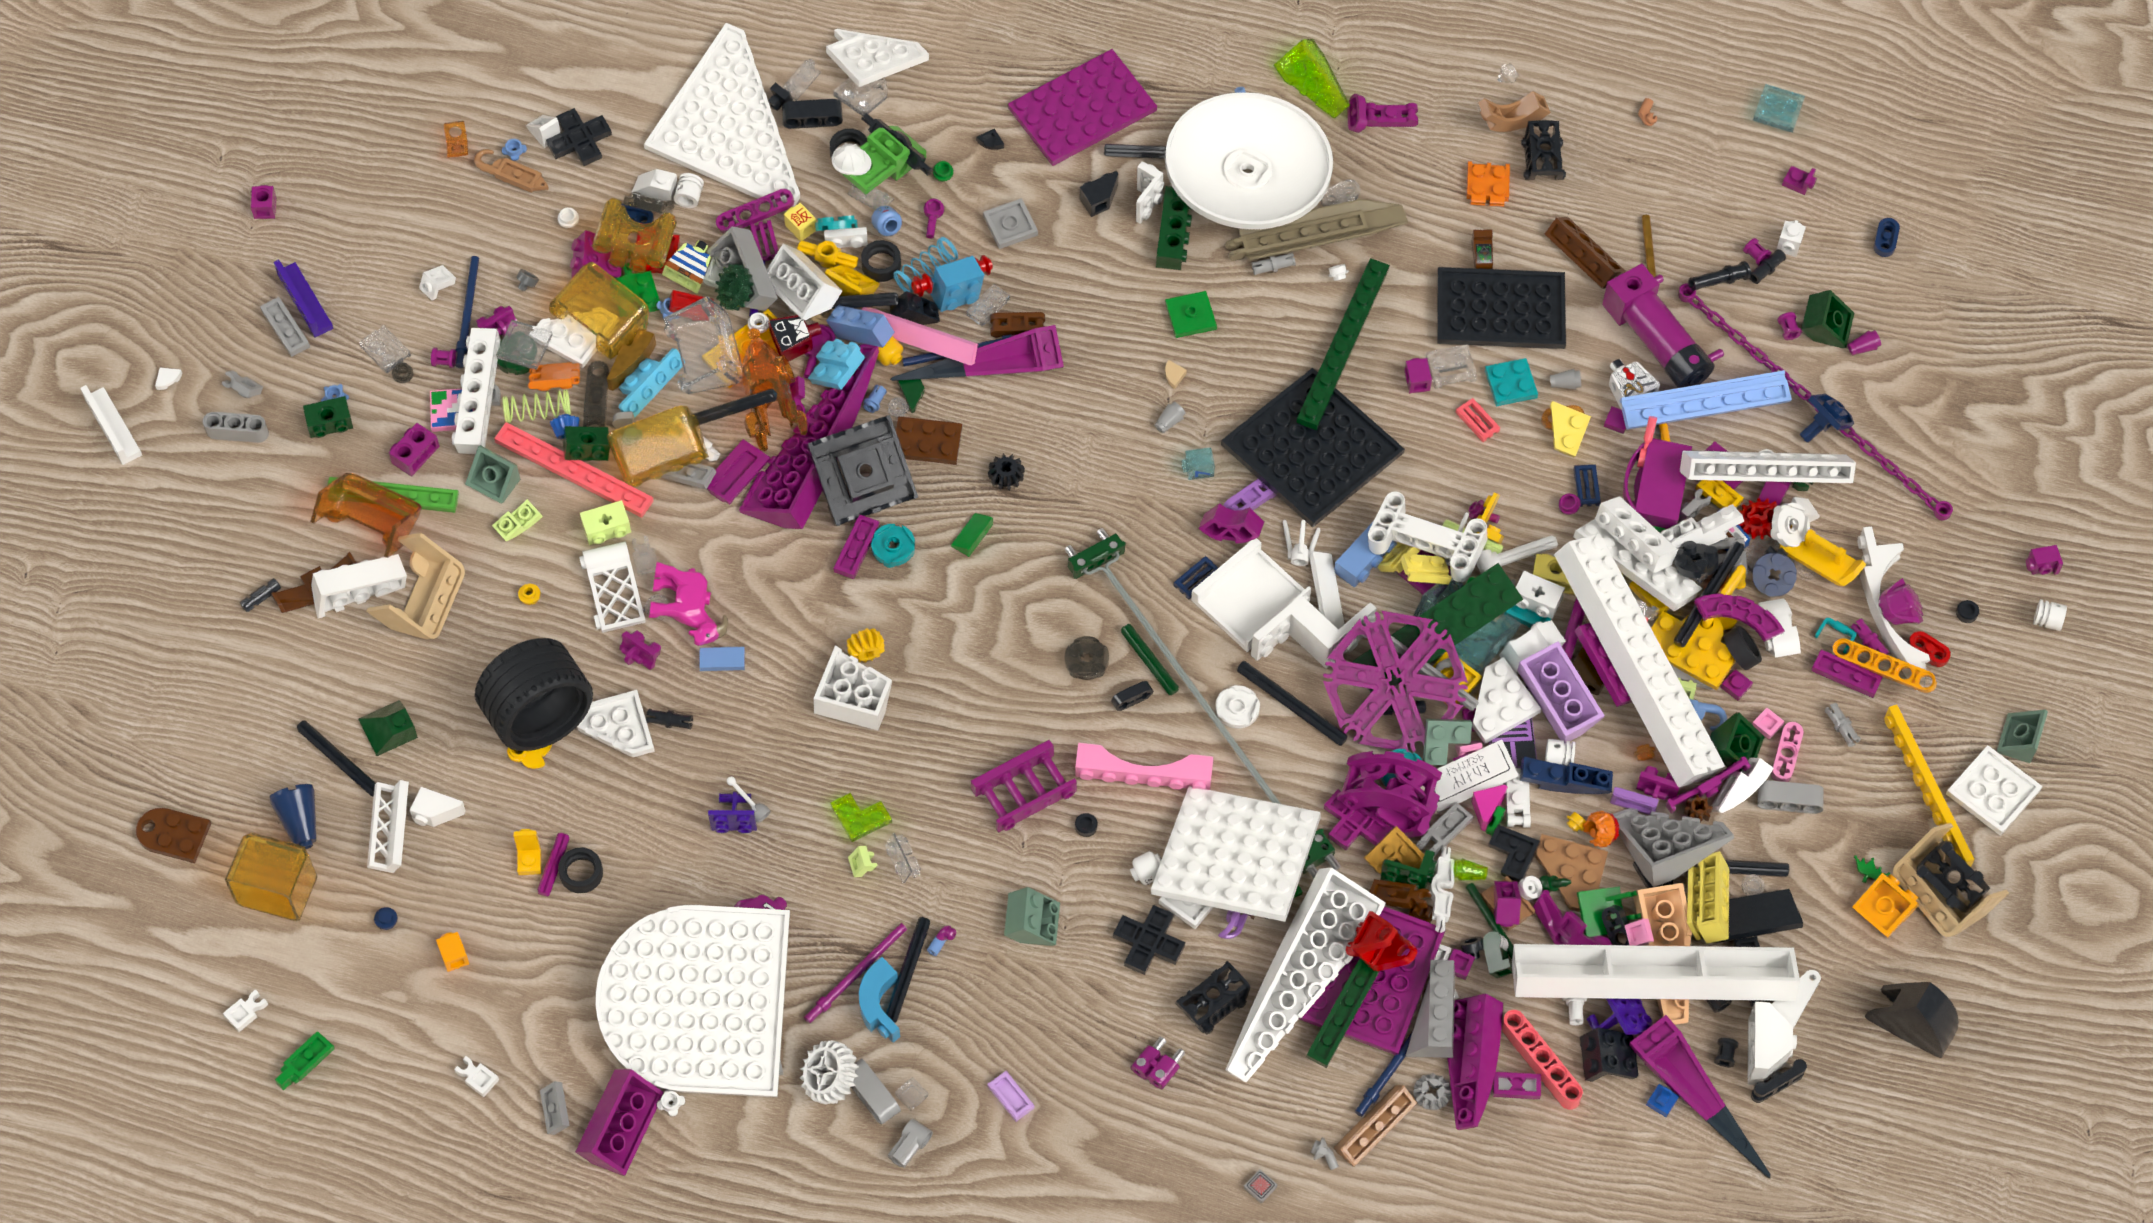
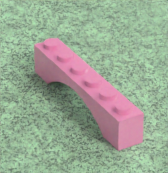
[1075,743,1213,790]

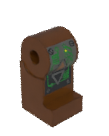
[1471,229,1493,269]

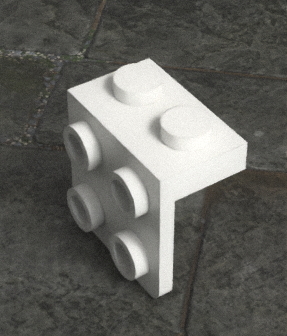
[1136,161,1164,224]

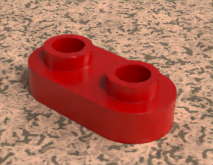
[1908,631,1951,667]

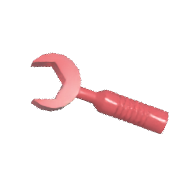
[1637,416,1658,468]

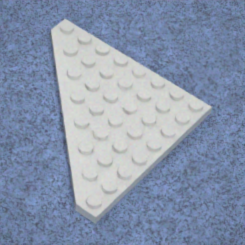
[644,23,800,211]

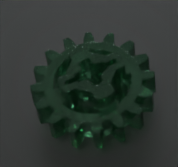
[715,264,754,311]

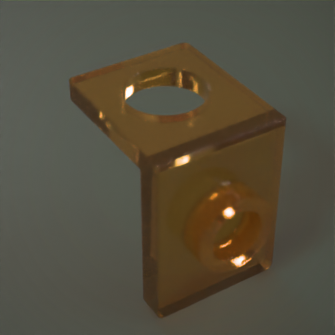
[443,121,468,158]

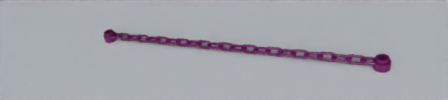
[1678,283,1953,521]

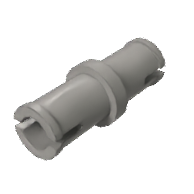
[1251,252,1296,275]
[1825,703,1861,747]

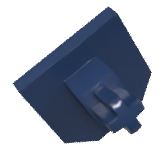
[1800,393,1854,443]

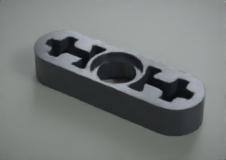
[1602,905,1630,946]

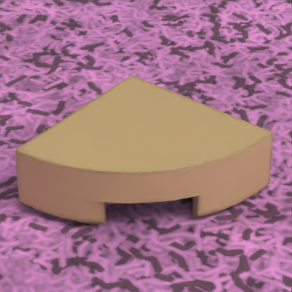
[1165,360,1187,389]

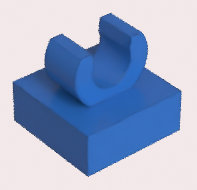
[1646,1084,1679,1117]

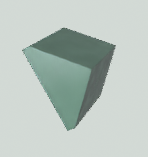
[465,445,521,504]
[1997,709,2048,763]

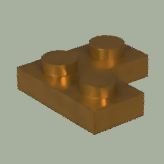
[1363,826,1424,874]

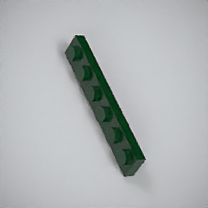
[1306,958,1380,1068]

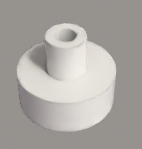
[1518,876,1542,900]

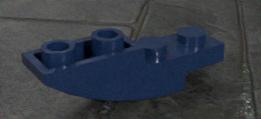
[1520,757,1613,794]

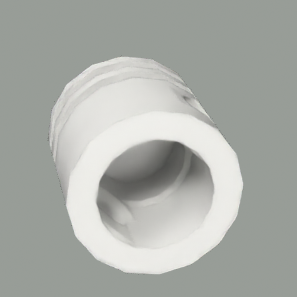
[673,173,704,208]
[2033,599,2067,631]
[1545,739,1575,766]

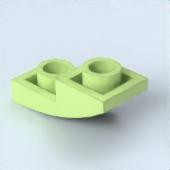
[492,499,543,542]

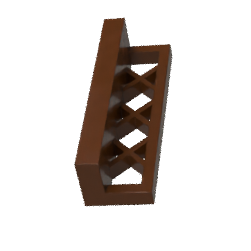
[1544,217,1626,289]

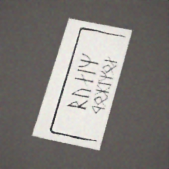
[1434,740,1519,812]

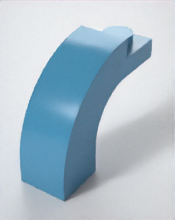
[859,957,900,1043]

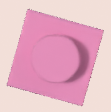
[1752,708,1784,739]
[1624,919,1654,946]

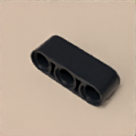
[782,99,843,129]

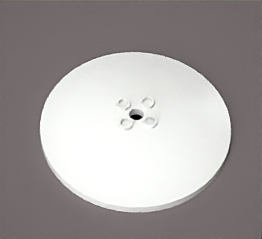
[1165,93,1333,229]

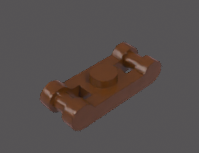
[990,312,1045,338]

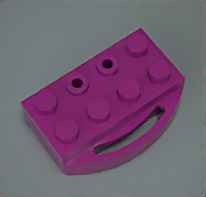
[1623,438,1692,529]

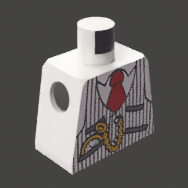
[1609,359,1660,409]

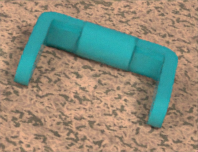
[1814,617,1857,654]

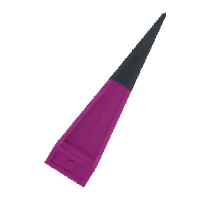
[890,325,1064,381]
[1630,1015,1771,1178]

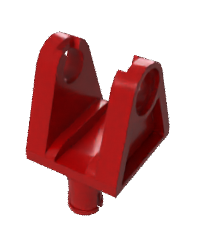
[1346,911,1417,971]

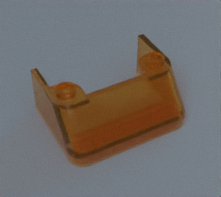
[310,473,422,558]

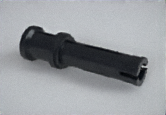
[1688,261,1751,291]

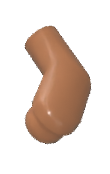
[1638,98,1657,126]

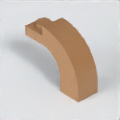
[1478,91,1551,132]

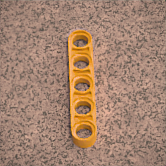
[1833,638,1937,693]

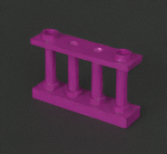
[971,739,1077,833]

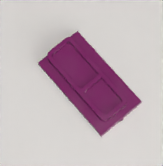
[707,439,770,505]

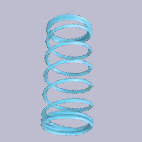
[894,237,958,293]

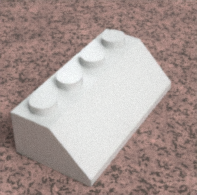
[767,244,842,320]

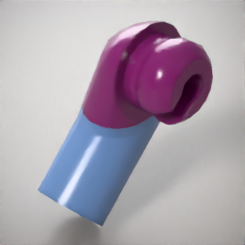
[927,925,957,956]

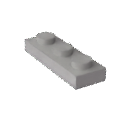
[260,297,310,357]

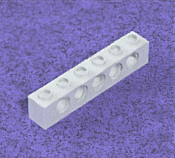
[452,328,501,454]

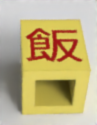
[784,203,816,241]

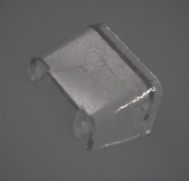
[664,296,745,394]

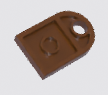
[136,808,212,863]

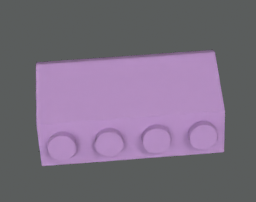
[1517,641,1605,743]

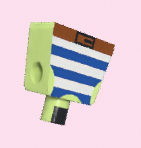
[662,240,711,294]

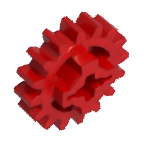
[1738,498,1777,540]

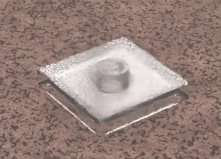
[496,320,553,370]

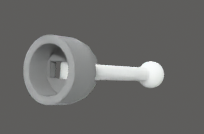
[727,776,771,823]

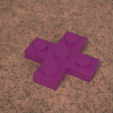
[1324,789,1392,850]

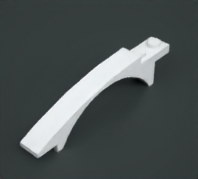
[1858,527,1930,691]

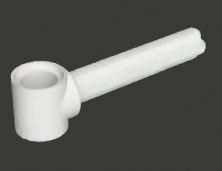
[1476,535,1558,574]

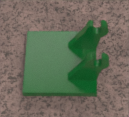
[1577,886,1642,937]

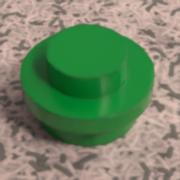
[933,161,954,181]

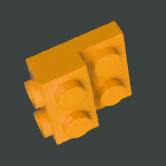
[1852,873,1919,938]

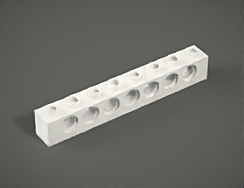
[1680,451,1856,483]

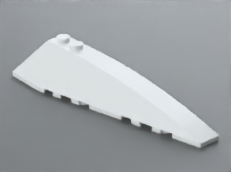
[1226,868,1386,1082]

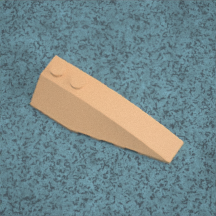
[1633,883,1692,1025]

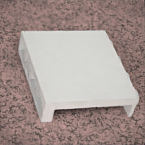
[1191,538,1311,652]

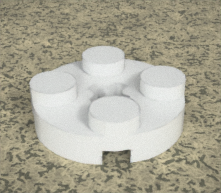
[1771,503,1810,547]

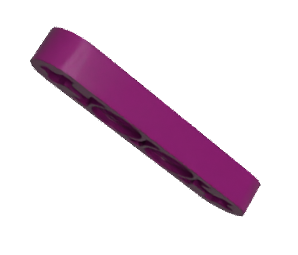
[716,189,795,234]

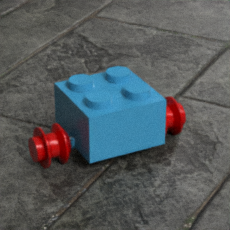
[911,255,993,312]

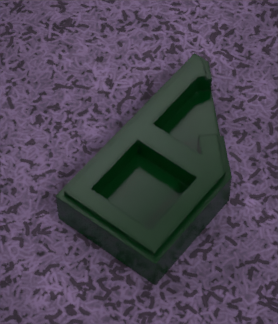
[897,379,925,413]

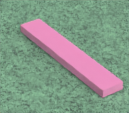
[862,307,978,365]

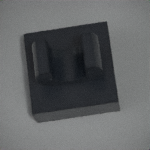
[768,82,793,111]

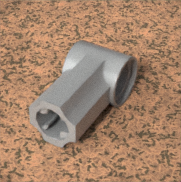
[888,1119,933,1168]

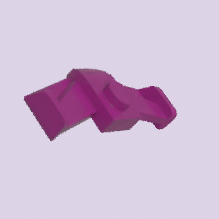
[1665,757,1751,814]
[1533,890,1602,945]

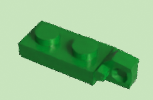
[275,1031,335,1091]

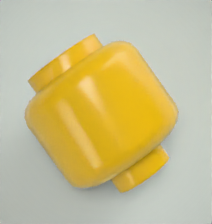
[877,336,903,366]

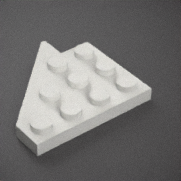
[826,29,929,87]

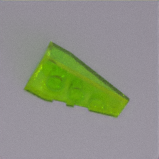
[1273,39,1350,118]

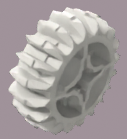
[800,1040,859,1105]

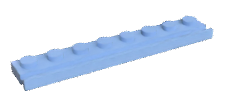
[1620,370,1792,430]

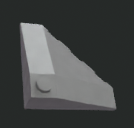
[1613,808,1734,887]

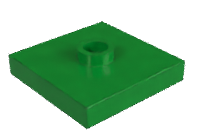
[1165,291,1217,338]

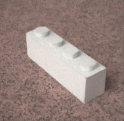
[311,554,407,619]

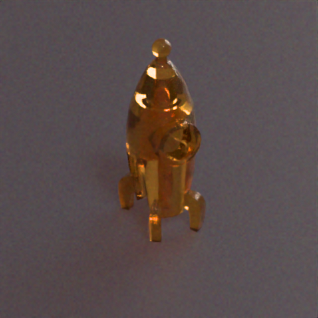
[742,328,808,451]

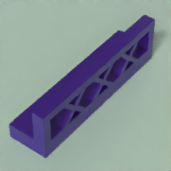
[273,259,334,338]

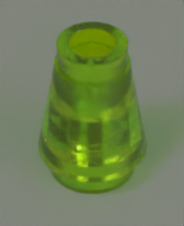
[1454,858,1488,881]

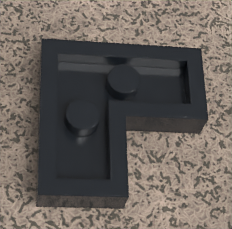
[1489,824,1540,882]

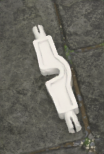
[1429,846,1455,933]

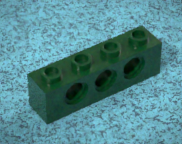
[1156,186,1193,270]

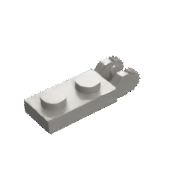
[1416,802,1474,856]

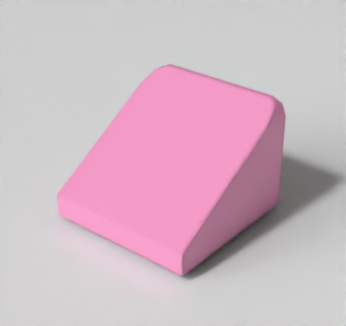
[1455,741,1482,757]

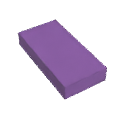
[1610,787,1659,815]

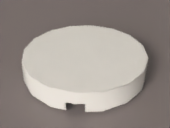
[1215,685,1260,729]

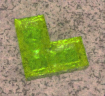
[830,793,892,842]

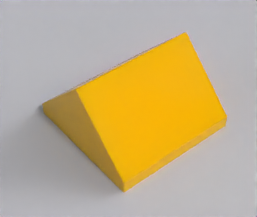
[825,265,880,309]

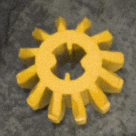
[847,628,885,663]

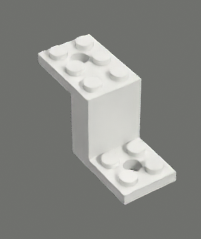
[1251,595,1377,669]

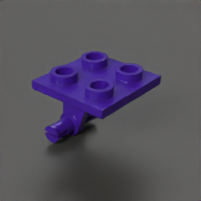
[708,791,757,833]
[1586,998,1653,1035]

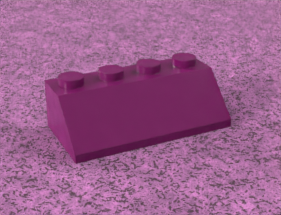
[575,1069,664,1176]

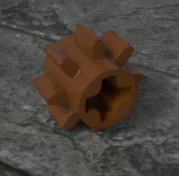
[1683,795,1713,823]

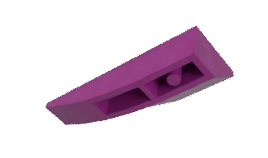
[1447,993,1503,1130]

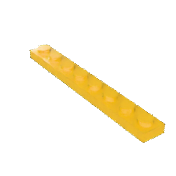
[1884,704,1975,867]

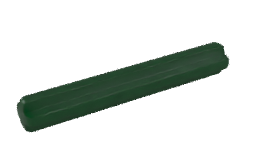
[1121,624,1179,696]

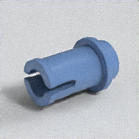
[864,385,887,413]

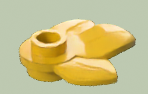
[507,744,552,769]

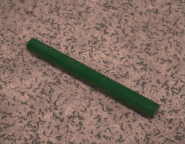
[1465,883,1514,960]

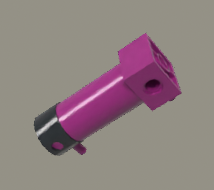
[1602,263,1724,388]

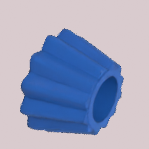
[550,414,580,440]

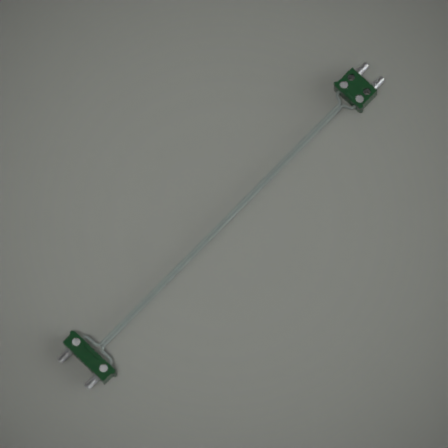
[1065,528,1340,879]

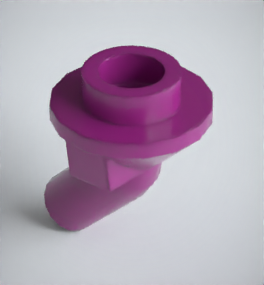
[1468,500,1500,524]

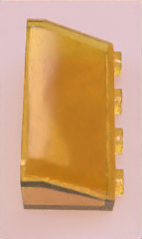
[607,405,709,487]

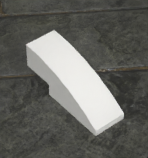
[1711,758,1774,813]

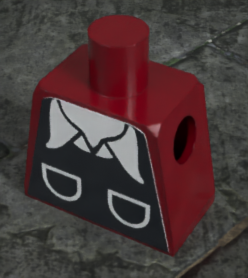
[768,315,822,364]

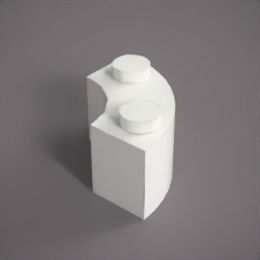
[1758,598,1801,658]
[1499,620,1566,675]

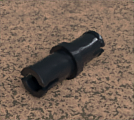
[1750,249,1786,284]
[646,709,693,730]

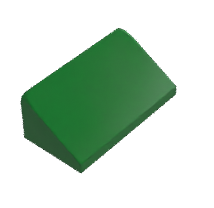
[951,513,993,557]

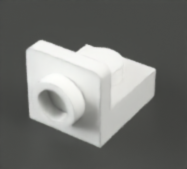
[419,265,456,300]

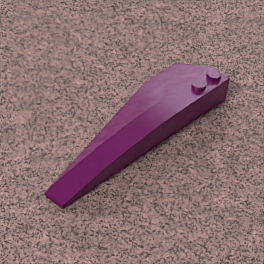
[739,344,879,529]

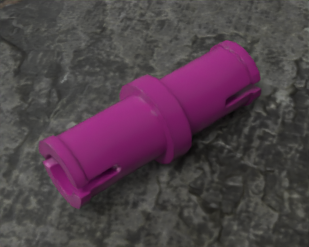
[1851,618,1890,655]

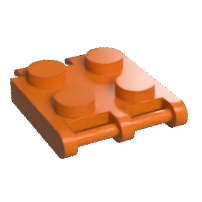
[1466,161,1510,207]
[528,362,580,391]

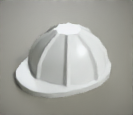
[832,143,871,176]

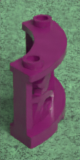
[1337,751,1442,821]

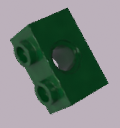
[303,396,353,438]
[563,426,610,461]

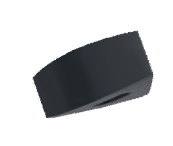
[1865,982,1959,1058]

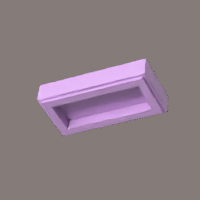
[987,1071,1035,1122]

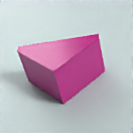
[1471,785,1508,832]

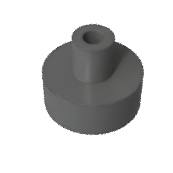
[516,269,539,291]

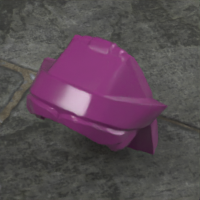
[1878,578,1924,625]

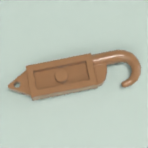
[474,149,549,193]

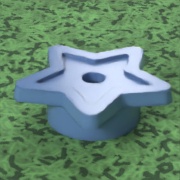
[321,384,349,401]

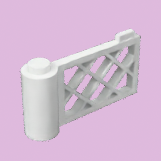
[579,541,646,633]

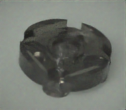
[1065,636,1109,680]

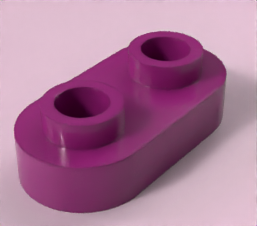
[1347,94,1368,133]

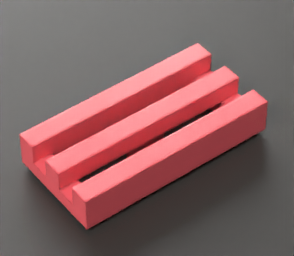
[1456,398,1500,442]

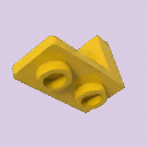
[1476,492,1505,544]
[513,829,541,875]

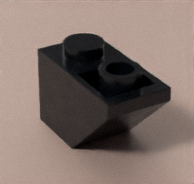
[1079,171,1118,217]
[890,291,940,325]

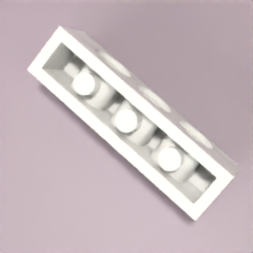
[1595,496,1678,573]

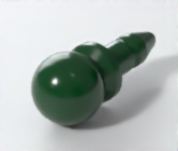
[1539,875,1572,892]

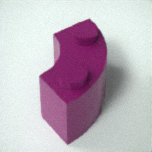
[1198,503,1264,544]

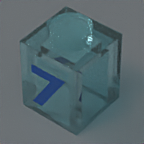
[1181,447,1215,480]

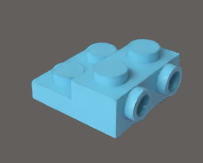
[808,339,865,390]

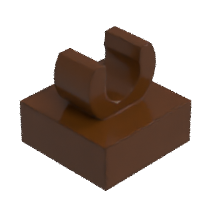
[1409,904,1433,923]

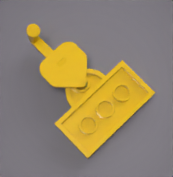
[1651,565,1746,691]

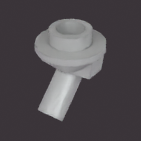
[1311,1137,1339,1170]

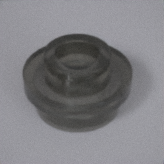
[392,362,414,383]

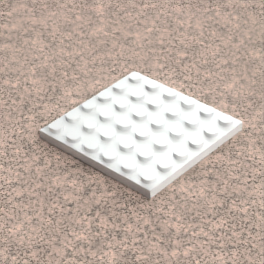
[1151,786,1321,922]

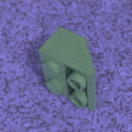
[1004,887,1060,946]

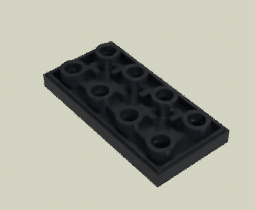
[1713,889,1803,943]

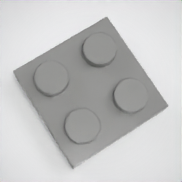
[983,198,1038,249]

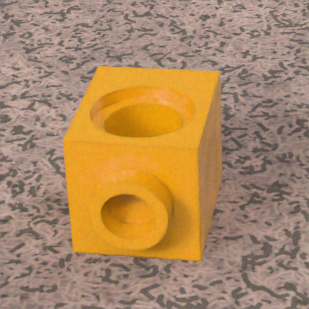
[436,932,470,972]

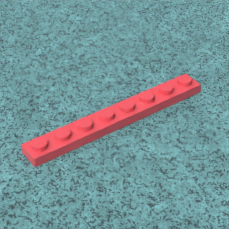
[494,422,654,518]

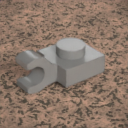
[222,370,263,398]
[1678,489,1712,523]

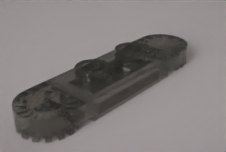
[583,361,609,427]

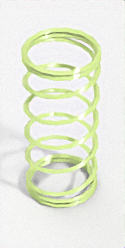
[502,389,571,423]

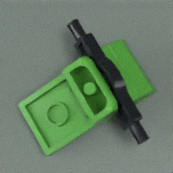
[841,113,933,195]

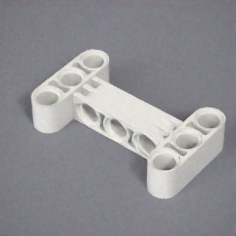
[1368,492,1487,582]

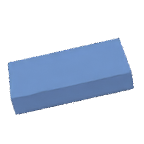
[699,647,745,671]

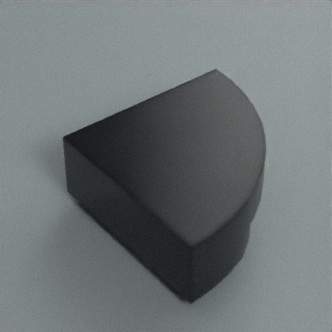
[976,128,1004,150]

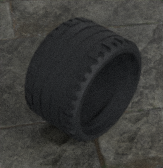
[475,638,593,751]

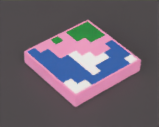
[430,389,475,432]

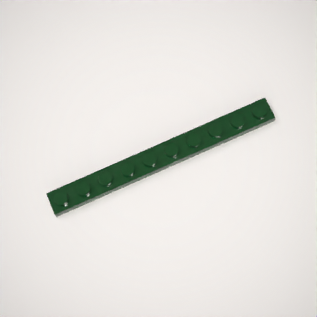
[1296,258,1390,430]

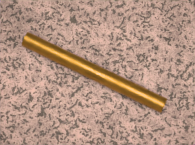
[1642,214,1656,277]

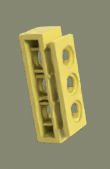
[1687,851,1729,944]

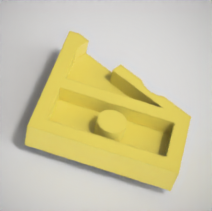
[1550,401,1591,457]

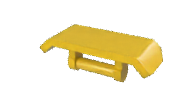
[1780,525,1866,586]

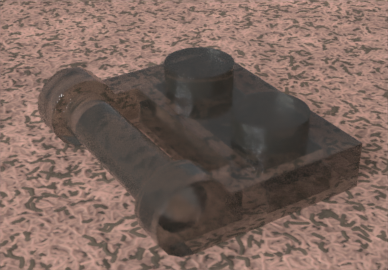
[623,192,675,214]

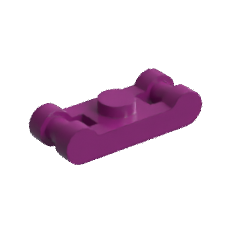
[1366,103,1418,127]

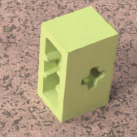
[580,500,631,545]

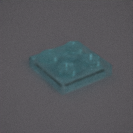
[1753,84,1805,133]

